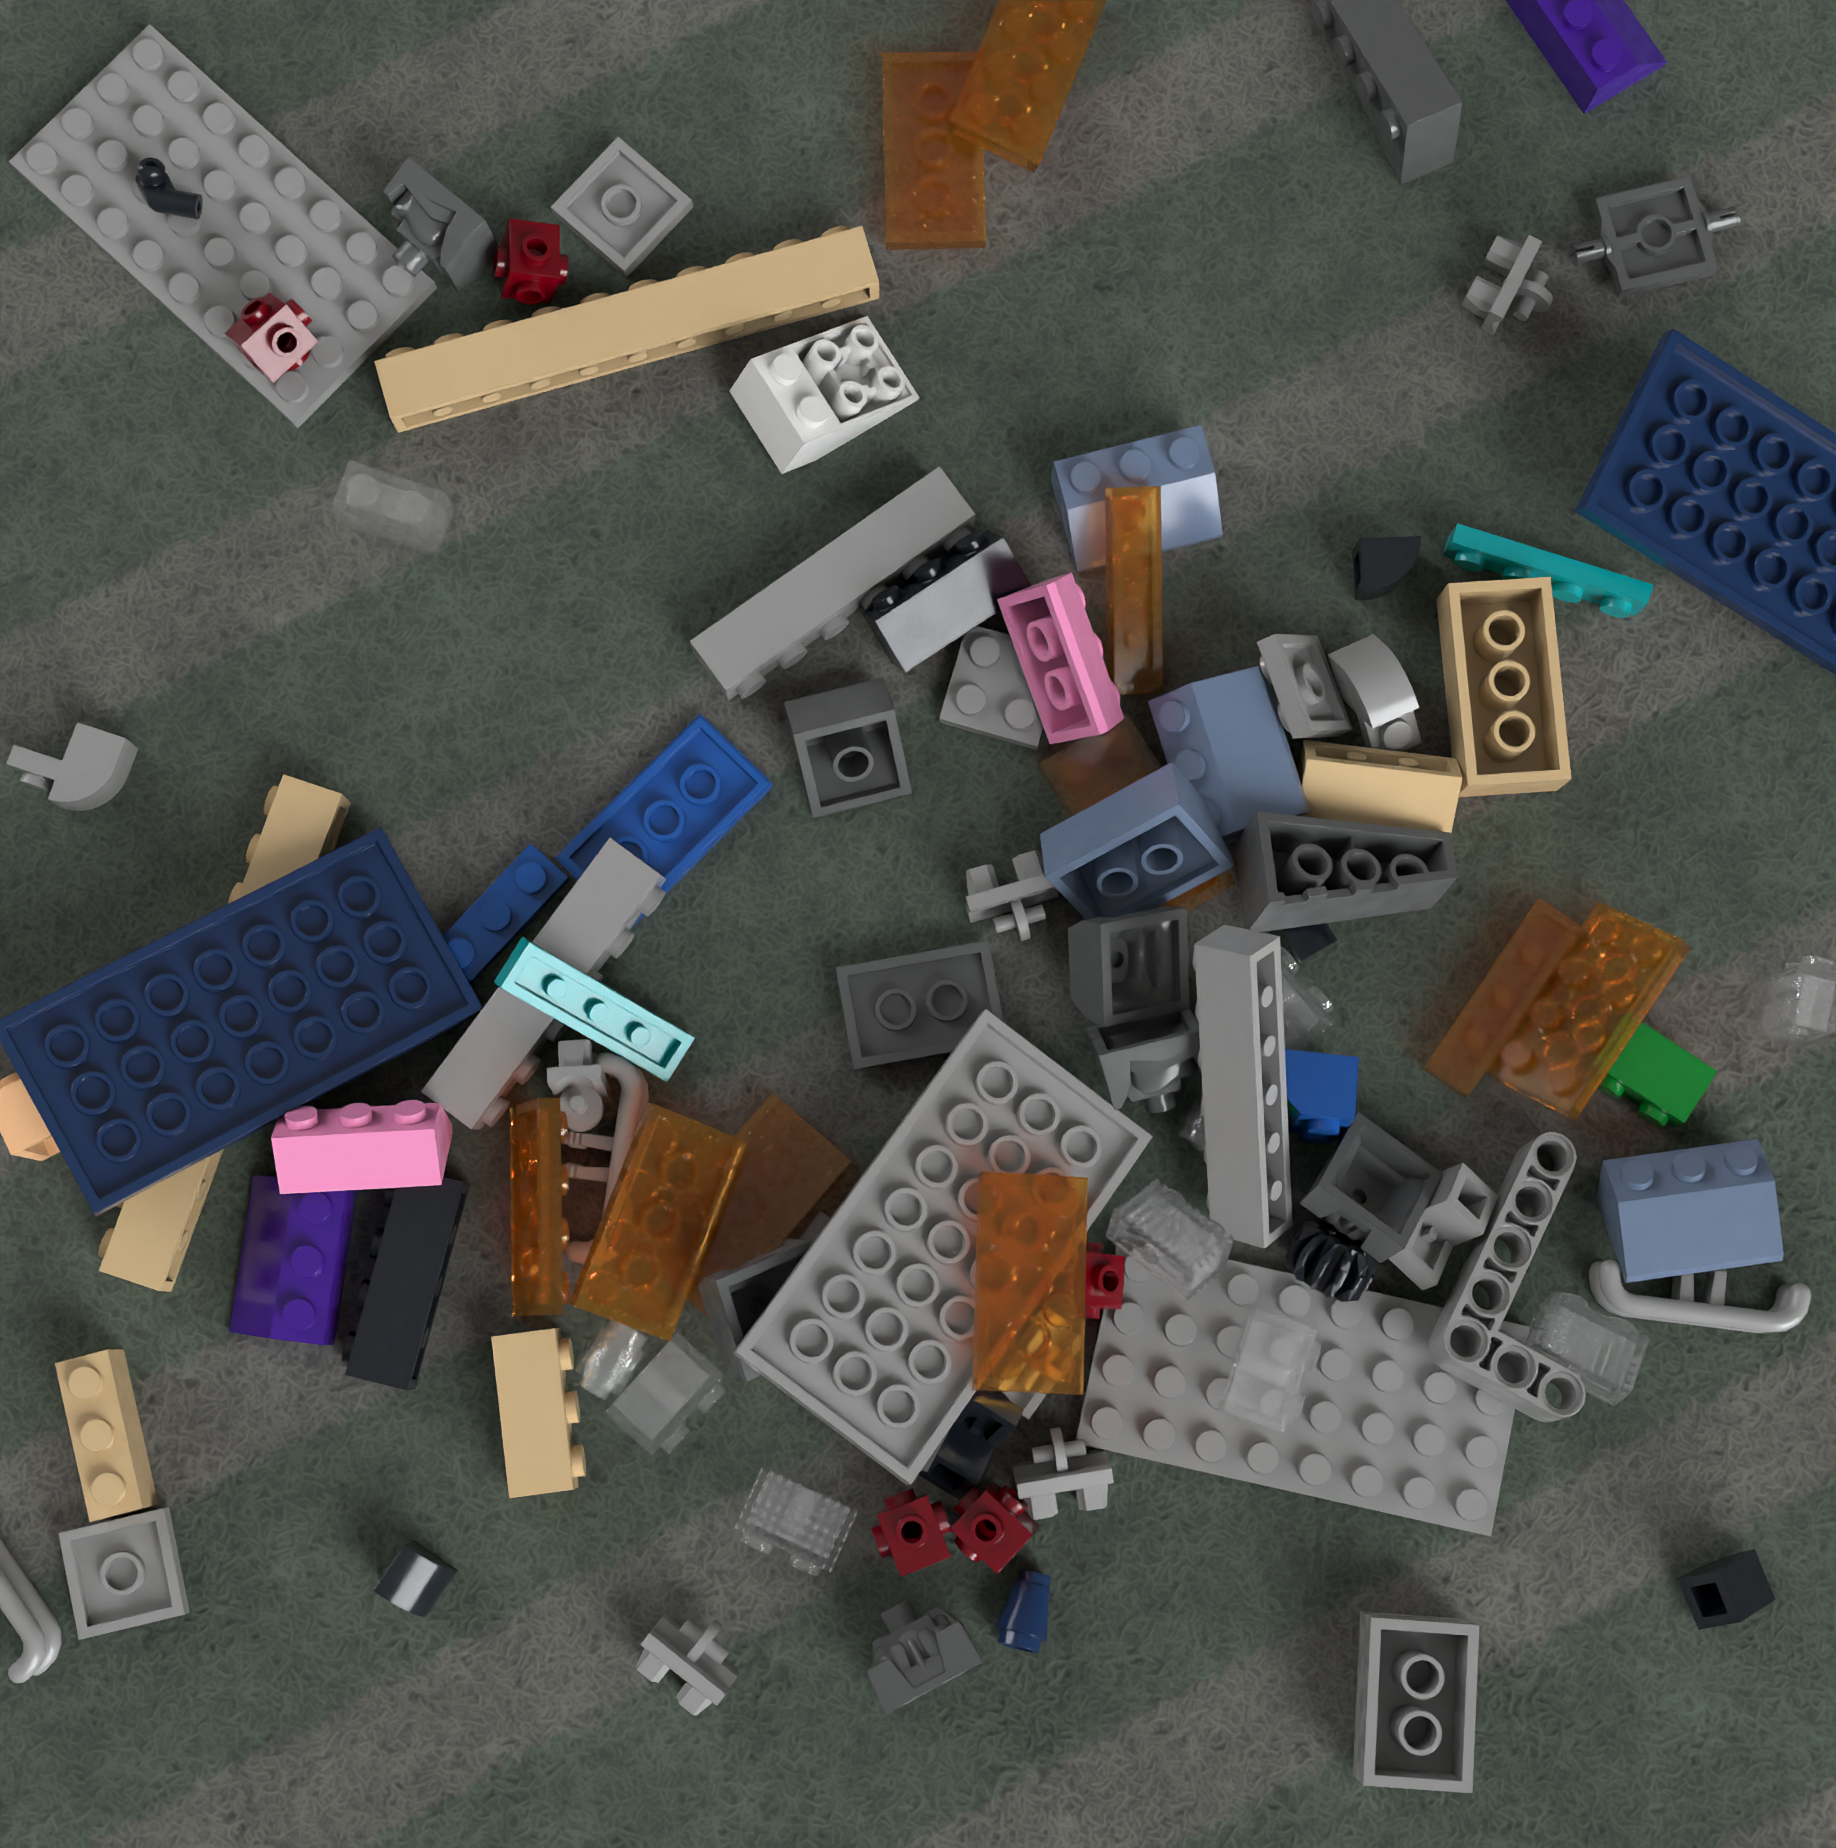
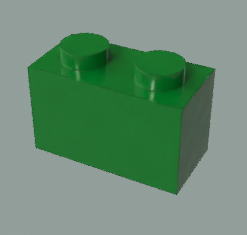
[1584,1013,1718,1128]

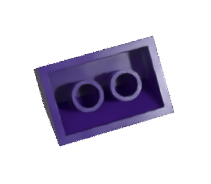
[1506,0,1667,114]
[229,1175,358,1345]

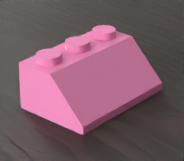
[997,572,1124,744]
[271,1100,453,1194]

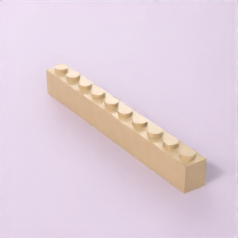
[374,226,879,433]
[98,774,351,1292]

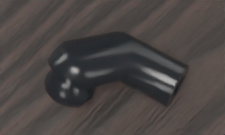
[135,157,203,219]

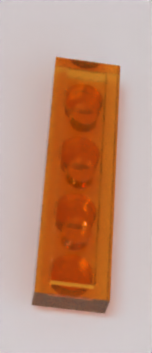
[1105,486,1163,695]
[1422,898,1582,1098]

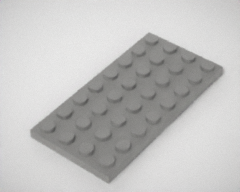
[9,24,437,429]
[733,1009,1153,1485]
[1075,1235,1530,1536]

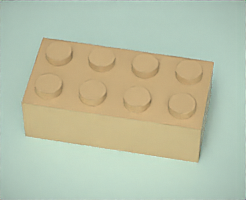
[1436,577,1571,797]

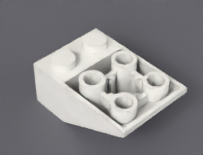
[729,316,920,474]

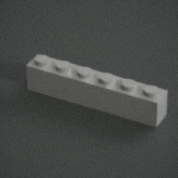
[690,466,976,701]
[421,838,667,1130]
[1192,925,1293,1248]

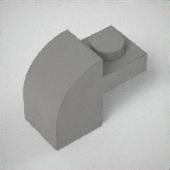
[1328,634,1422,752]
[6,722,138,811]
[1389,1162,1499,1291]

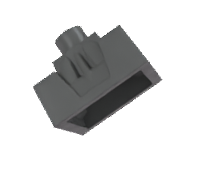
[383,157,499,292]
[1068,904,1190,1027]
[1087,1009,1201,1113]
[1300,1112,1443,1263]
[698,1239,811,1382]
[866,1599,983,1715]

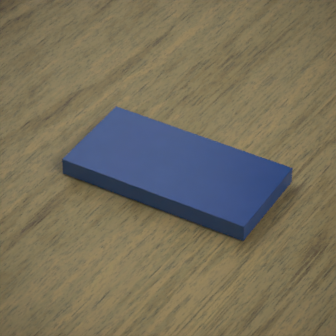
[555,714,773,930]

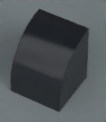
[1352,536,1421,600]
[1270,923,1338,968]
[373,1540,458,1617]
[1678,1549,1776,1630]

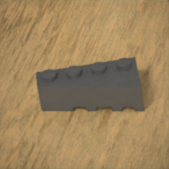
[1311,0,1462,185]
[1234,811,1458,932]

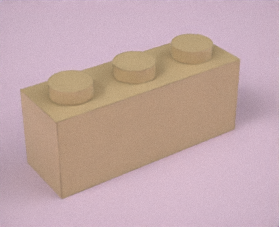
[1298,740,1463,833]
[491,1328,586,1498]
[55,1349,158,1522]

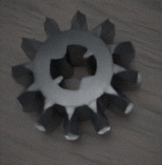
[1285,1220,1378,1302]

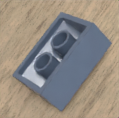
[1051,425,1223,573]
[1148,666,1310,845]
[1040,762,1234,920]
[1596,1139,1784,1283]

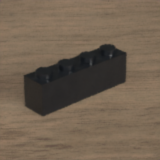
[342,1177,470,1390]

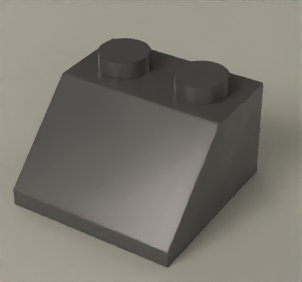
[784,677,912,818]

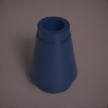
[995,1569,1051,1654]

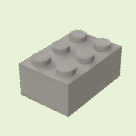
[1353,1611,1479,1793]

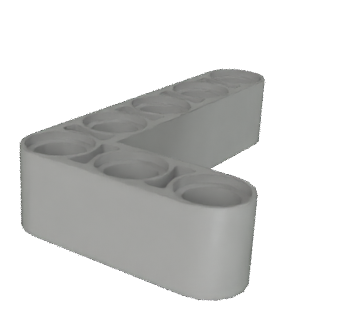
[1428,1132,1586,1422]

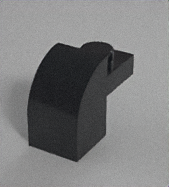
[918,1384,1024,1500]

